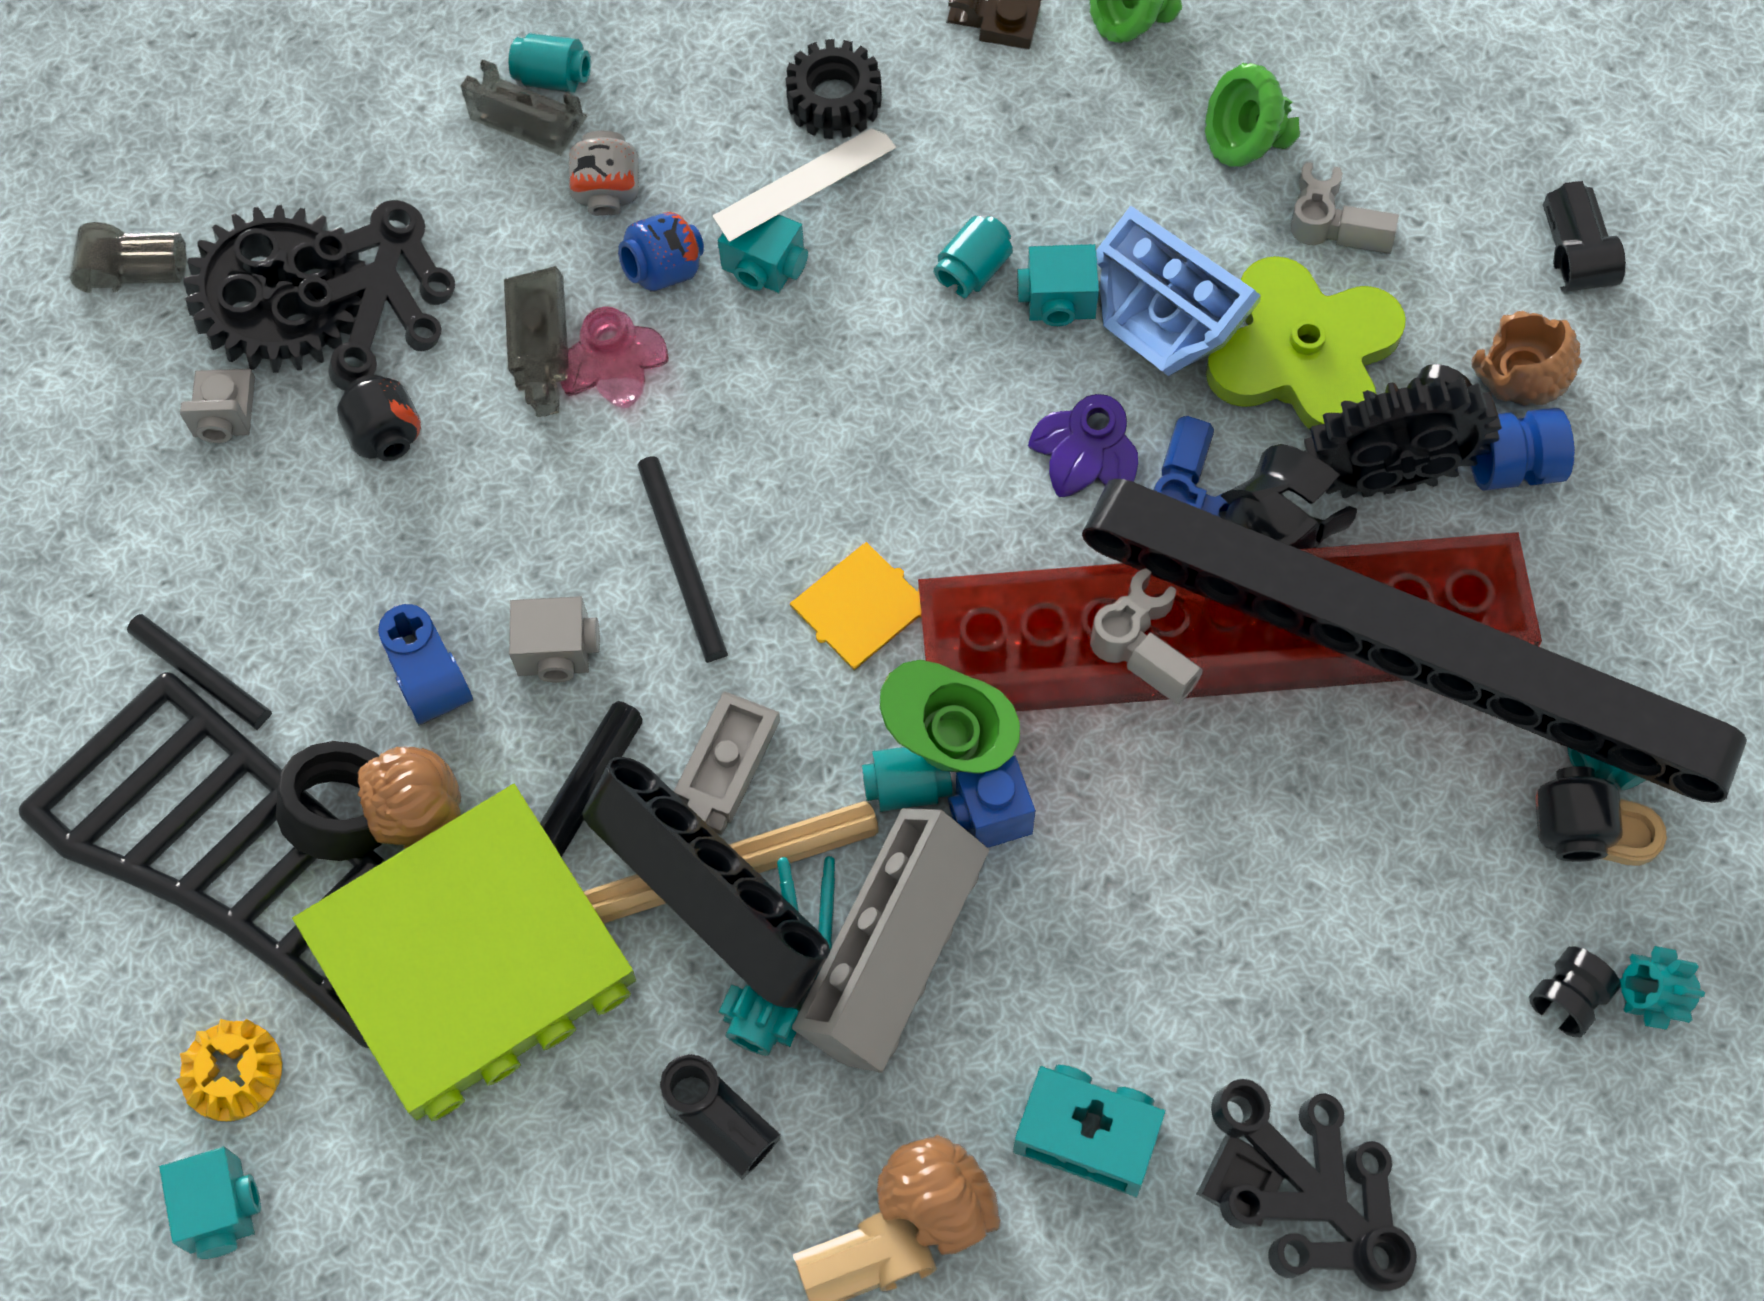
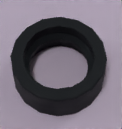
[276,741,382,861]

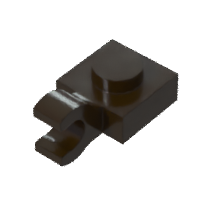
[947,0,1041,49]

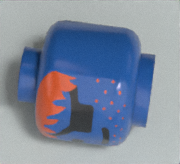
[618,212,704,292]

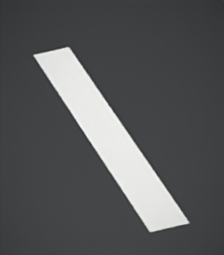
[713,128,896,242]

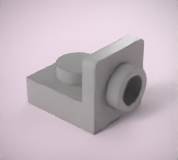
[180,369,255,443]

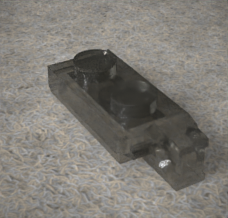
[504,266,569,417]

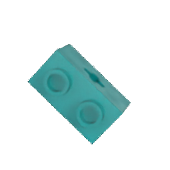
[1013,1065,1166,1198]

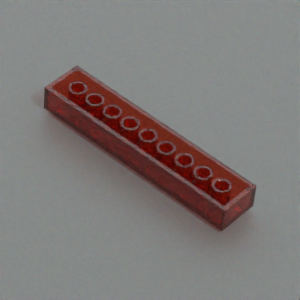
[918,532,1542,712]

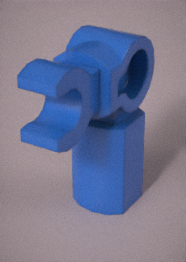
[1154,416,1229,517]

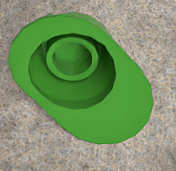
[880,660,1020,774]

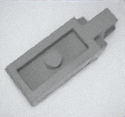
[674,691,780,835]

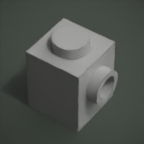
[509,596,600,683]

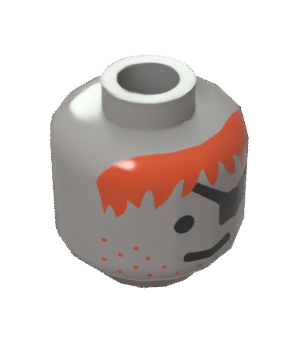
[569,131,639,216]

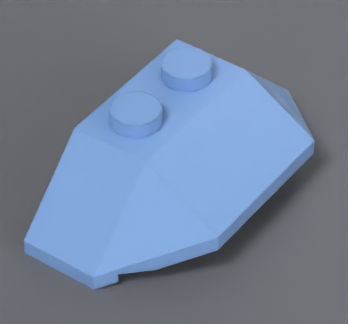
[1096,206,1261,376]

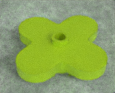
[1206,256,1406,429]

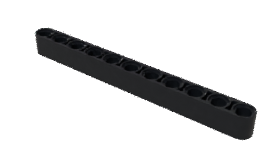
[1082,479,1747,803]

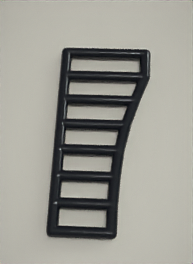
[19,672,385,1048]

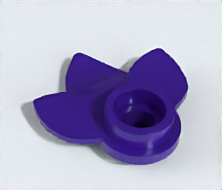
[1028,394,1138,497]

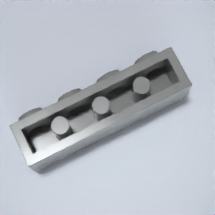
[791,808,990,1073]

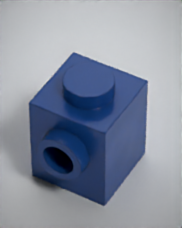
[948,755,1036,848]

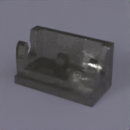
[460,59,587,156]

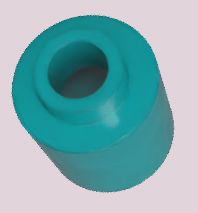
[508,33,591,93]
[933,216,1013,298]
[862,747,952,812]

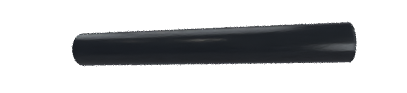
[127,614,272,730]

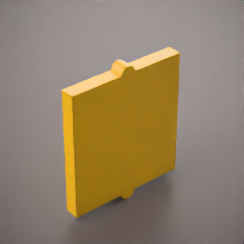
[790,542,931,670]

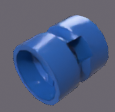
[1471,408,1575,491]

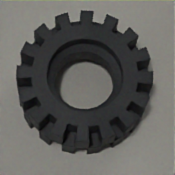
[785,39,882,139]

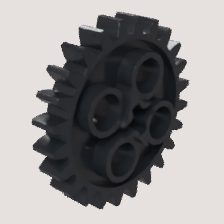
[183,205,366,373]
[1304,376,1502,498]

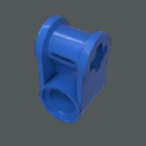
[378,604,473,726]

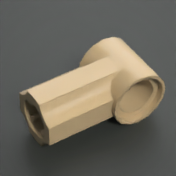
[793,1212,937,1301]

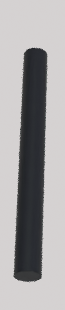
[637,456,728,663]

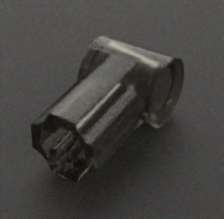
[70,222,187,293]

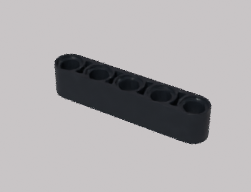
[582,757,830,1008]

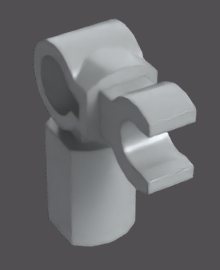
[1291,162,1399,254]
[1090,568,1203,705]

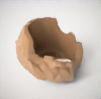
[1471,311,1582,406]
[357,746,461,849]
[876,1135,1001,1255]

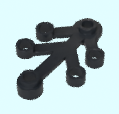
[296,200,455,391]
[1211,1079,1417,1292]

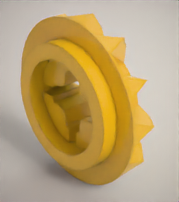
[176,1019,282,1121]

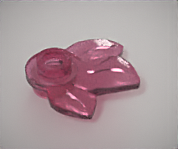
[560,306,669,408]

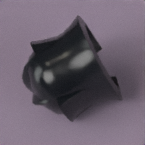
[1221,444,1357,554]

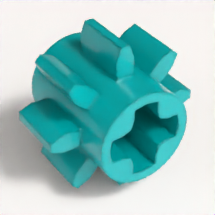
[1620,946,1705,1030]
[718,984,799,1056]

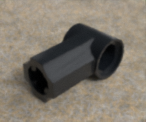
[1543,181,1626,292]
[660,1054,781,1179]

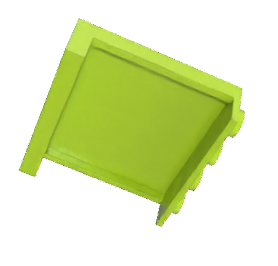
[292,783,636,1122]

